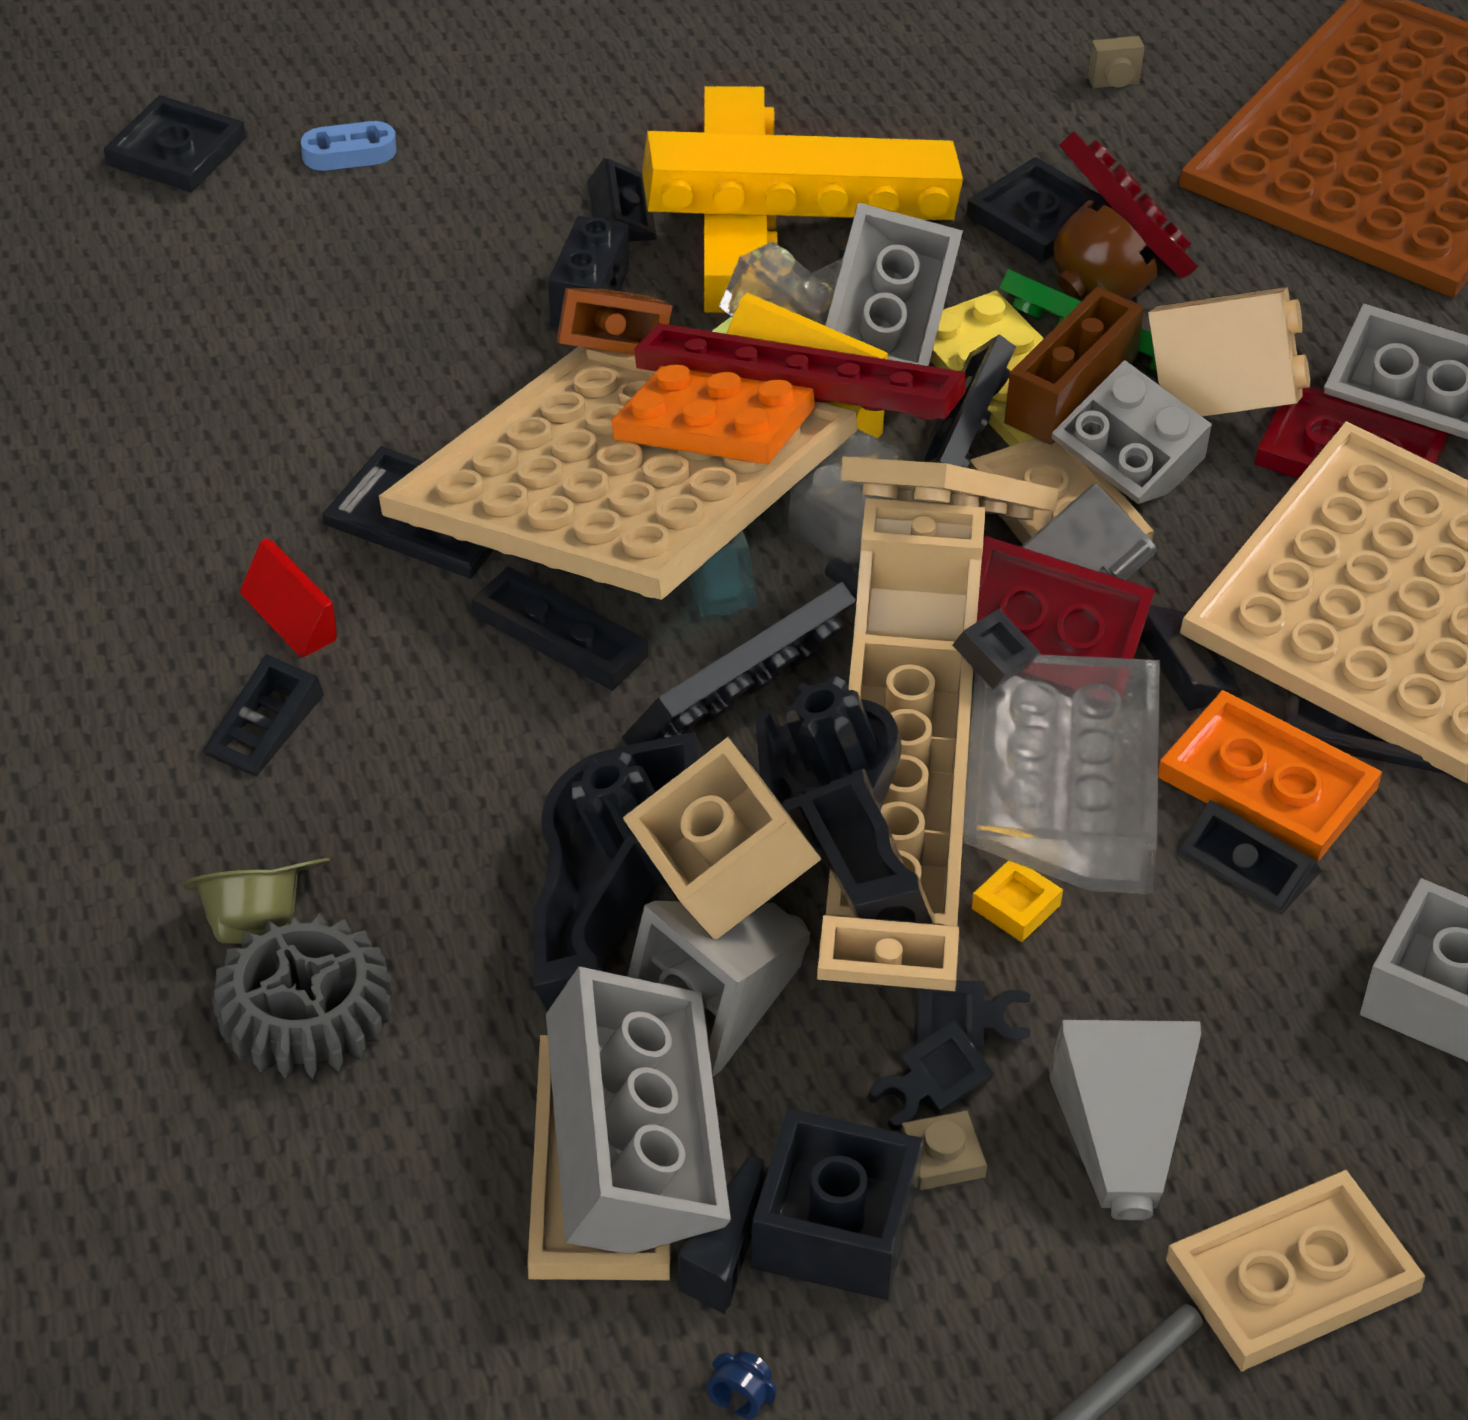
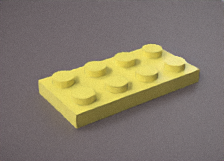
[930,290,1044,446]

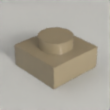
[1088,36,1144,88]
[901,1111,987,1190]

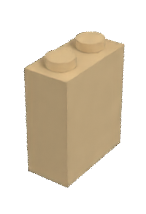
[1148,287,1310,416]

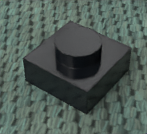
[952,609,1040,690]

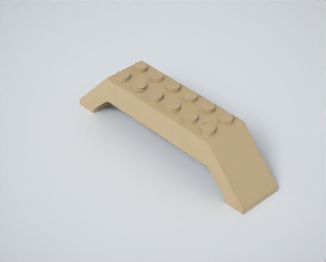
[817,498,985,991]

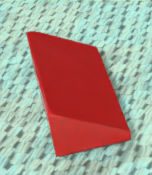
[240,538,337,658]

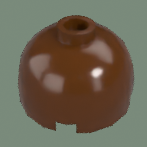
[1054,200,1157,300]

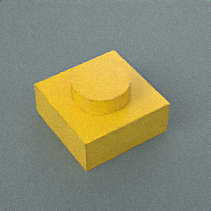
[972,856,1063,942]

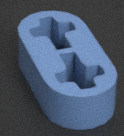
[301,121,397,170]

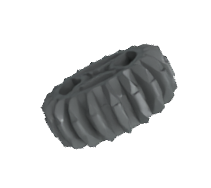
[212,913,393,1080]

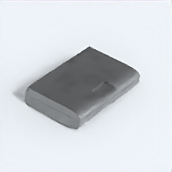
[1021,483,1157,580]

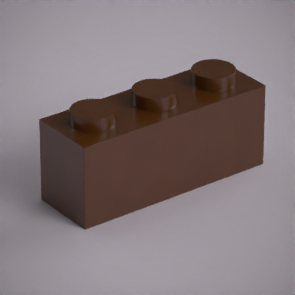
[1004,286,1145,445]

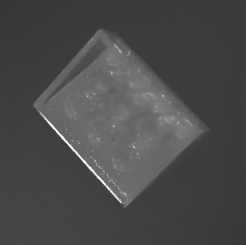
[963,655,1160,894]

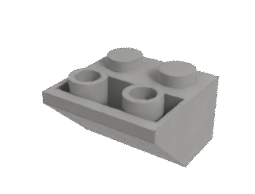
[1051,360,1212,504]

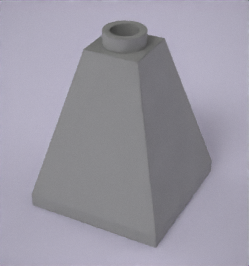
[627,901,811,1077]
[1049,1020,1201,1220]

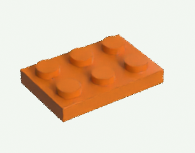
[611,365,815,464]
[1157,690,1382,862]

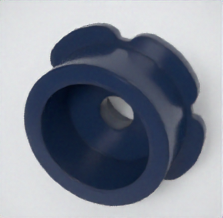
[706,1351,777,1420]

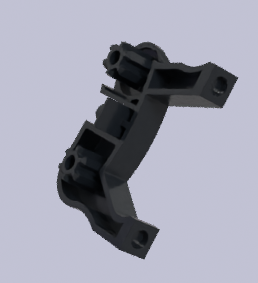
[533,675,936,1010]

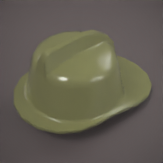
[183,858,331,944]

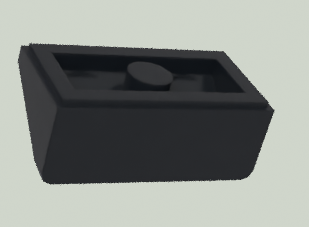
[588,158,657,242]
[1140,605,1242,711]
[1176,800,1321,914]

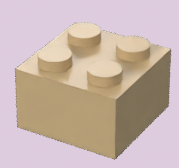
[623,737,821,939]

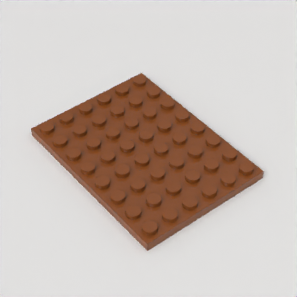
[1179,0,1468,298]

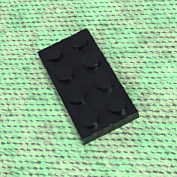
[621,582,856,746]

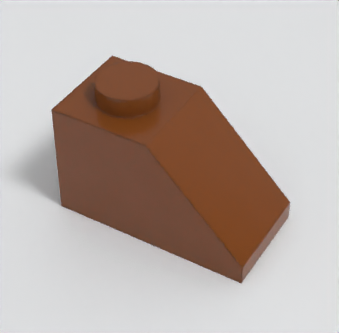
[556,288,672,355]

